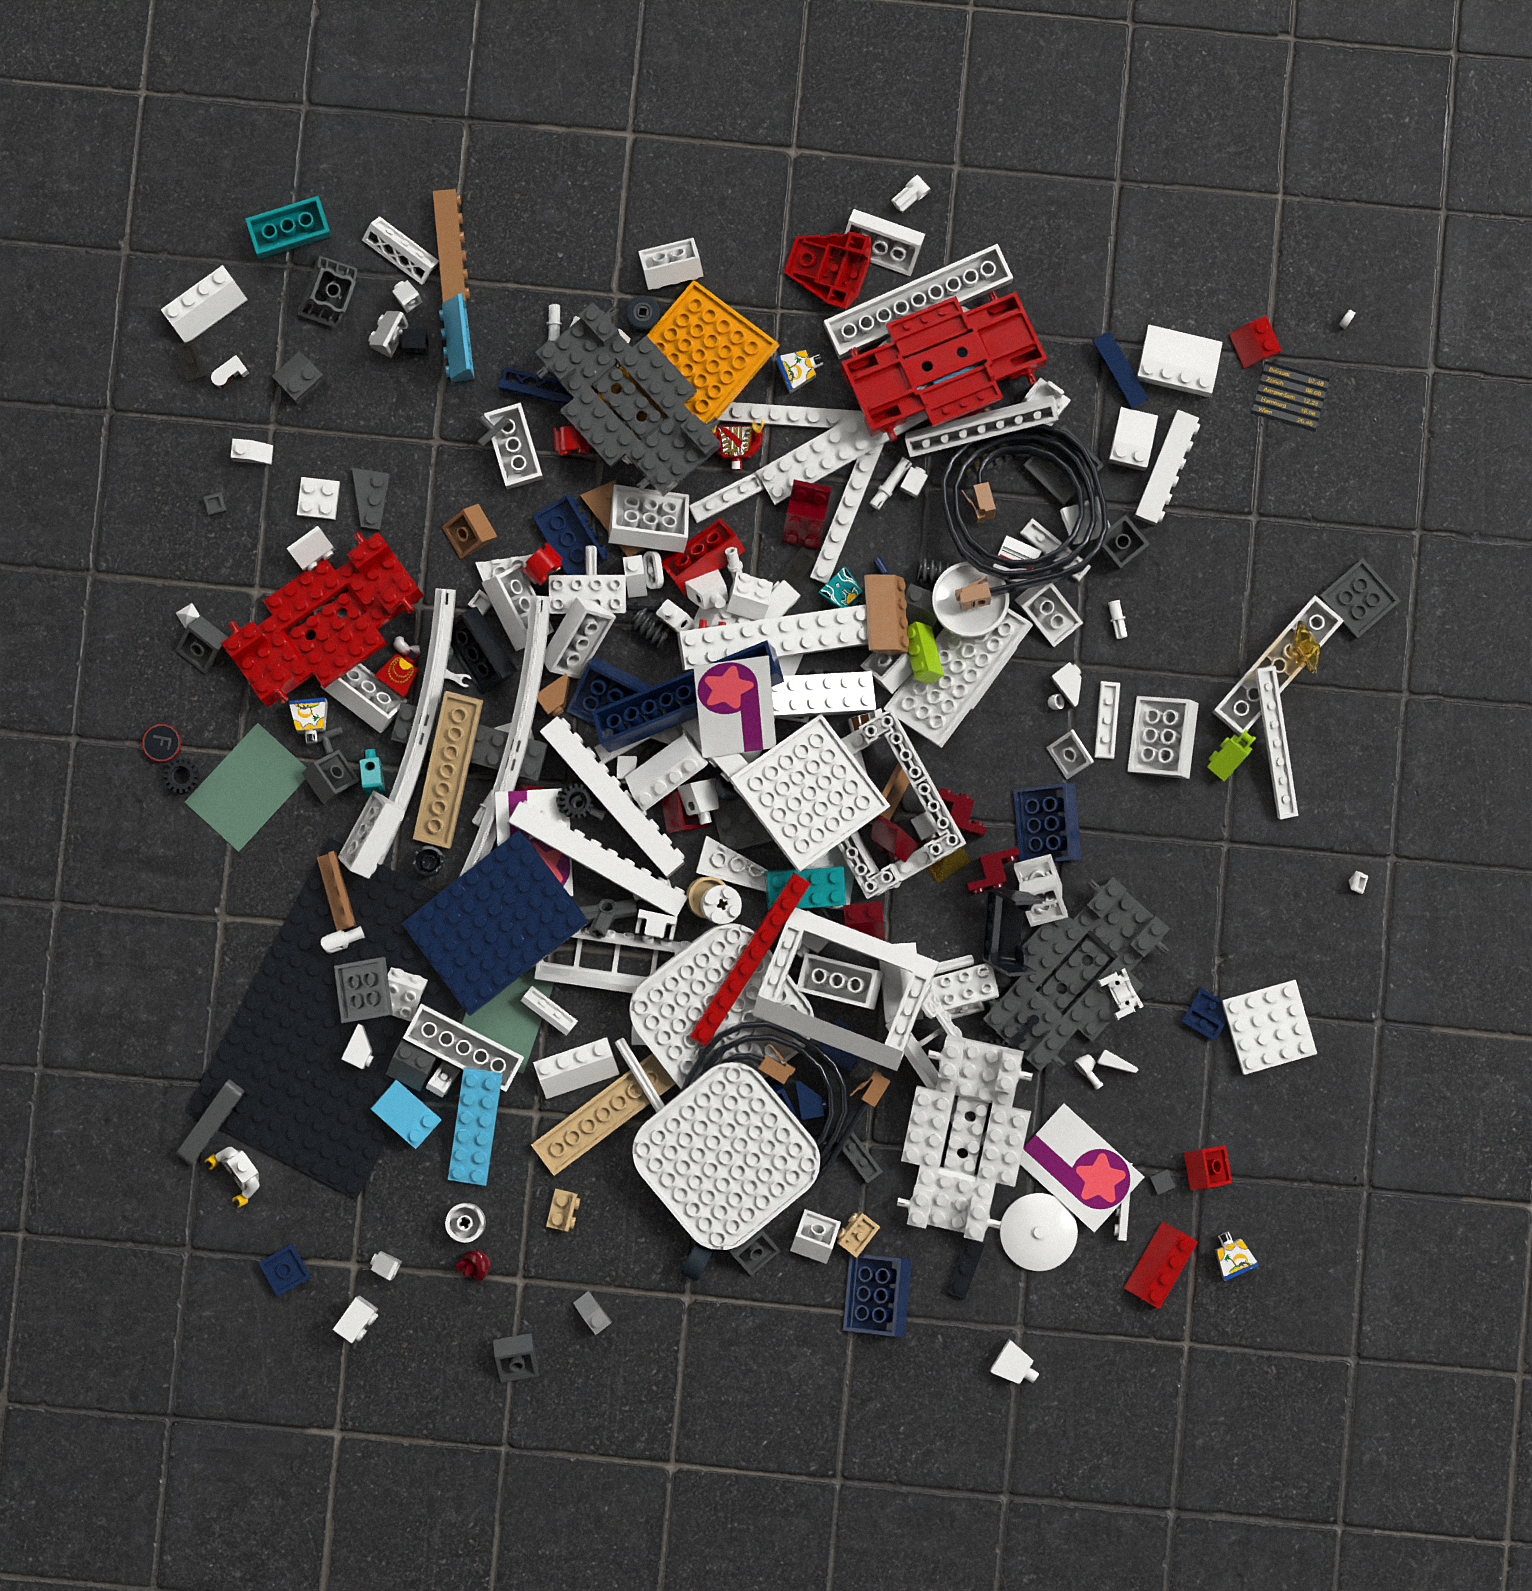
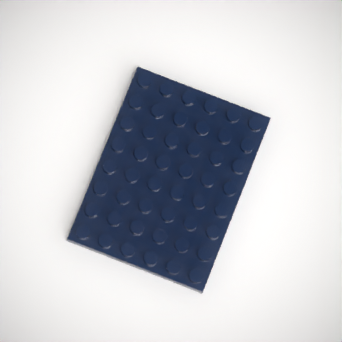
[401,830,590,1016]

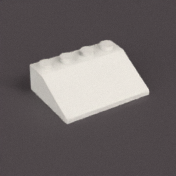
[1136,325,1222,397]
[608,485,689,553]
[1128,696,1199,779]

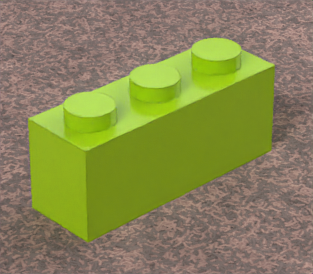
[907,621,944,684]

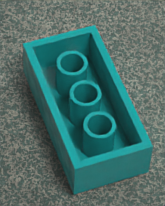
[246,196,332,259]
[765,865,846,910]

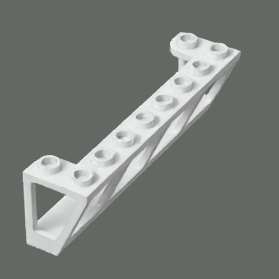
[534,927,691,993]
[885,991,987,1147]

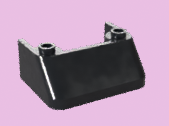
[981,888,1043,977]

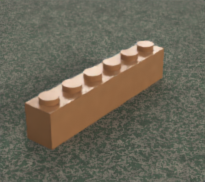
[433,189,470,305]

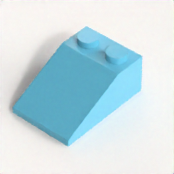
[370,1080,441,1149]

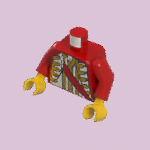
[712,419,765,470]

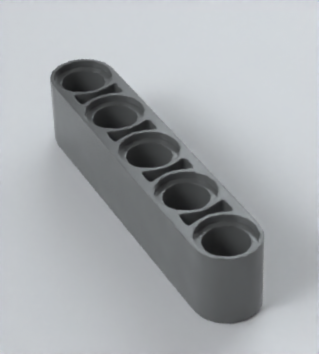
[176,1079,245,1166]

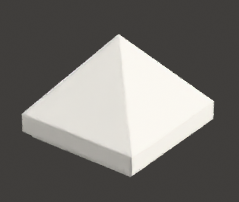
[176,603,200,629]
[1349,871,1368,894]

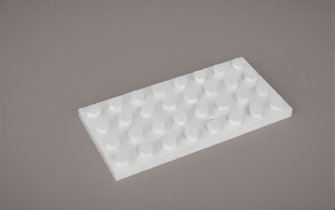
[884,608,1033,748]

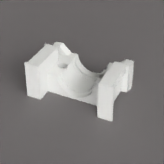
[1097,968,1144,1020]

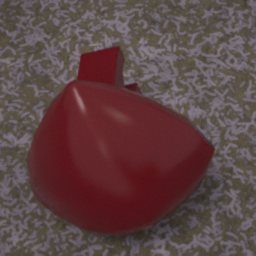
[456,1250,491,1281]

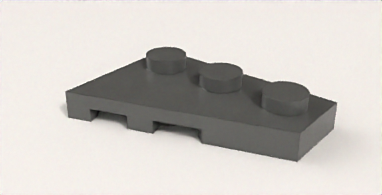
[352,468,390,531]

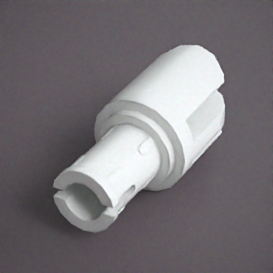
[321,926,365,954]

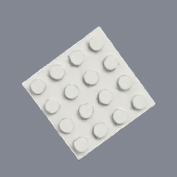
[1222,980,1317,1075]

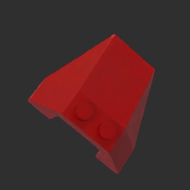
[784,232,871,309]

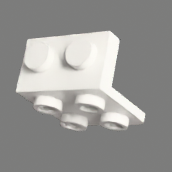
[1060,496,1111,544]
[388,967,428,1021]

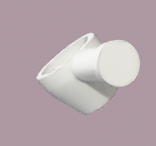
[571,795,606,820]
[1074,1054,1103,1090]

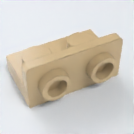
[546,1188,580,1232]
[836,1211,880,1258]

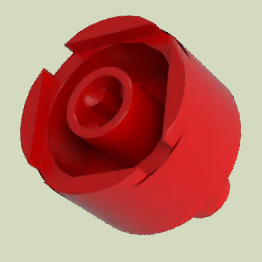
[553,426,593,455]
[519,542,563,585]

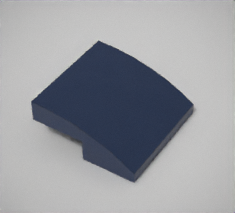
[1182,987,1227,1041]

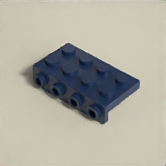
[532,493,608,575]

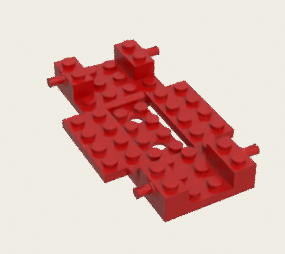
[840,291,1047,442]
[221,532,424,708]

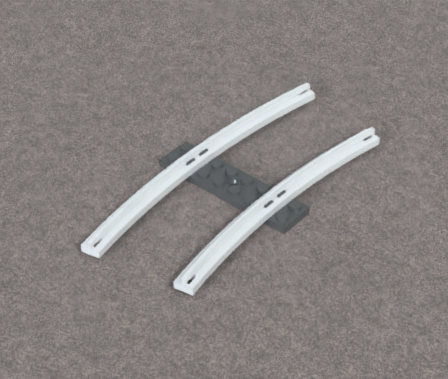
[378,588,551,877]

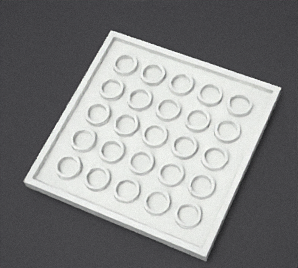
[729,714,890,873]

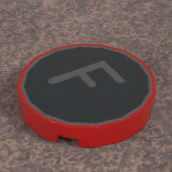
[142,724,181,762]

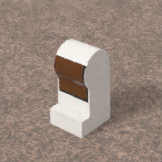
[211,355,249,388]
[848,708,882,733]

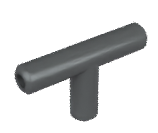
[478,415,510,446]
[305,727,343,755]

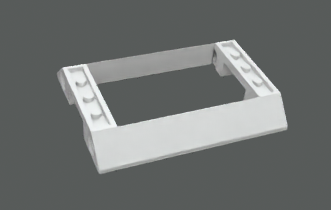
[838,708,966,899]
[753,907,939,1071]

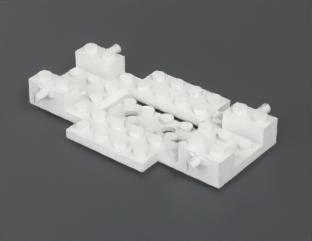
[897,1034,1033,1242]

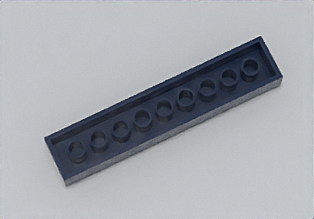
[592,640,785,753]

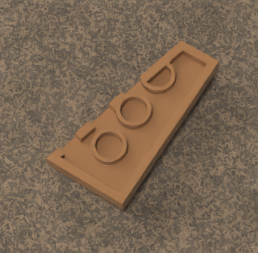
[580,480,645,557]

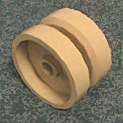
[685,876,726,919]

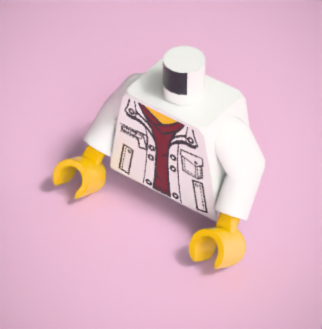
[204,1147,259,1208]

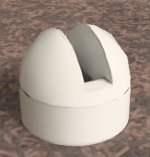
[1048,694,1064,710]

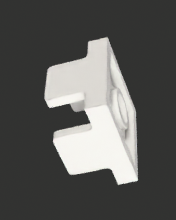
[1022,378,1071,426]
[635,909,678,941]

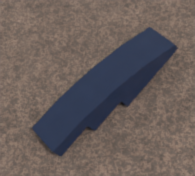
[1092,331,1148,409]

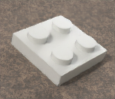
[297,477,340,520]

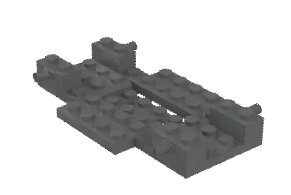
[535,302,721,497]
[982,877,1170,1072]

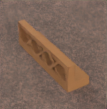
[868,762,910,825]
[317,851,356,931]

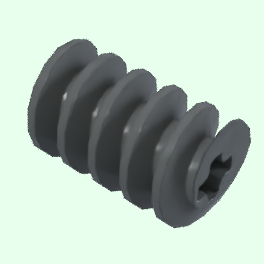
[917,558,955,584]
[629,608,671,649]

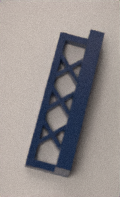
[498,367,573,405]

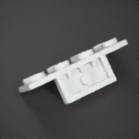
[549,575,626,614]
[924,963,999,1019]

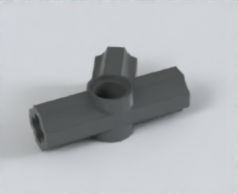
[579,899,637,939]

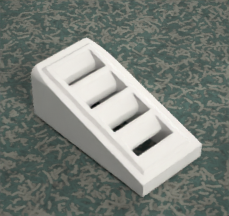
[1096,1050,1138,1073]

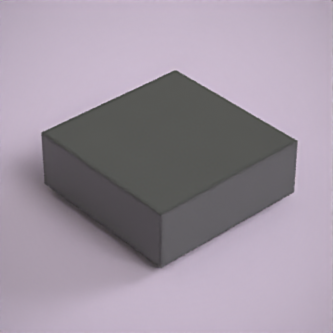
[203,492,227,516]
[1149,1169,1175,1195]

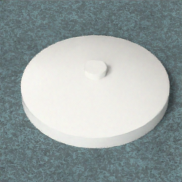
[932,562,1009,638]
[1000,1193,1078,1271]

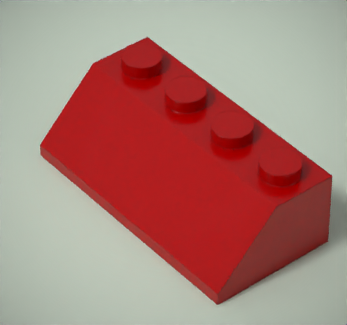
[661,518,746,596]
[1124,1221,1198,1309]

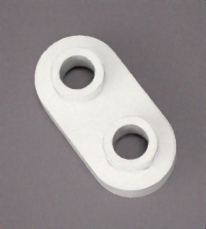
[643,551,664,589]

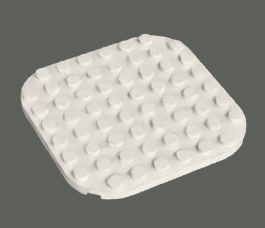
[629,923,814,1089]
[633,1062,820,1250]

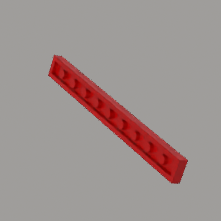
[689,872,811,1046]

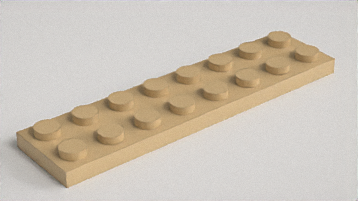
[413,691,483,849]
[531,1053,677,1176]

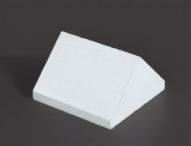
[1046,730,1094,779]

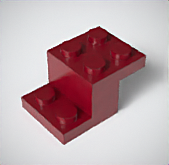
[782,479,831,549]
[937,788,987,838]
[966,847,1019,895]

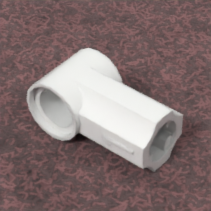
[891,175,931,213]

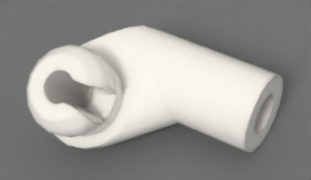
[393,636,420,656]

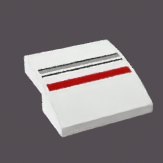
[993,536,1041,583]

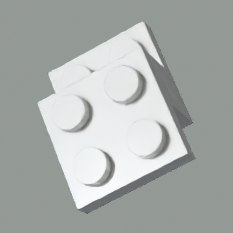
[1014,854,1068,927]

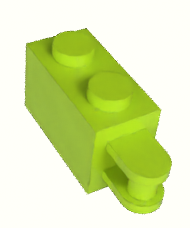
[1207,729,1256,782]

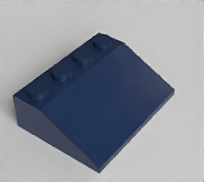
[566,656,653,726]
[1013,783,1082,863]
[843,1253,912,1337]

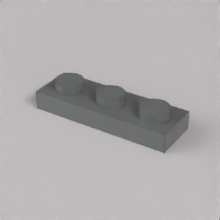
[836,1126,883,1183]

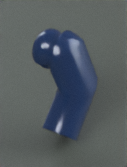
[873,557,889,575]

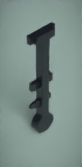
[626,602,663,614]
[1011,1015,1039,1049]

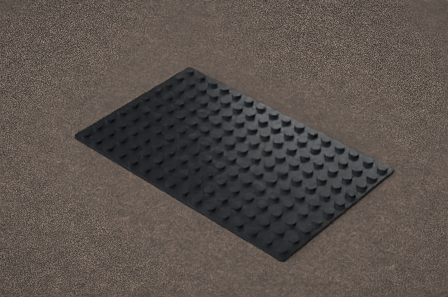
[187,838,459,1198]

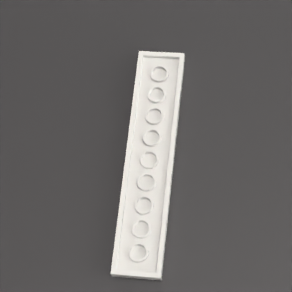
[756,384,928,505]

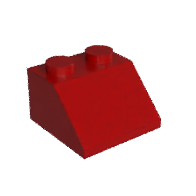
[1229,316,1281,369]
[1184,1145,1232,1190]

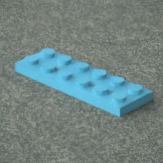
[448,1067,503,1186]

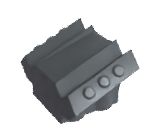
[298,255,357,328]

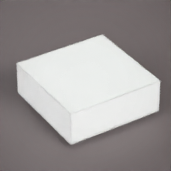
[468,589,492,616]

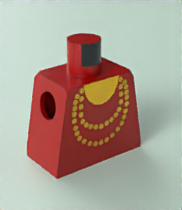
[375,649,420,697]

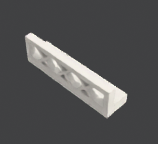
[362,217,439,285]

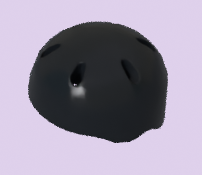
[715,774,741,801]
[413,846,444,877]

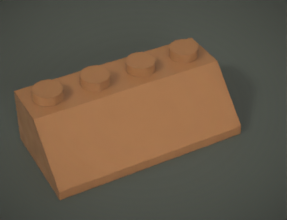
[864,575,909,656]

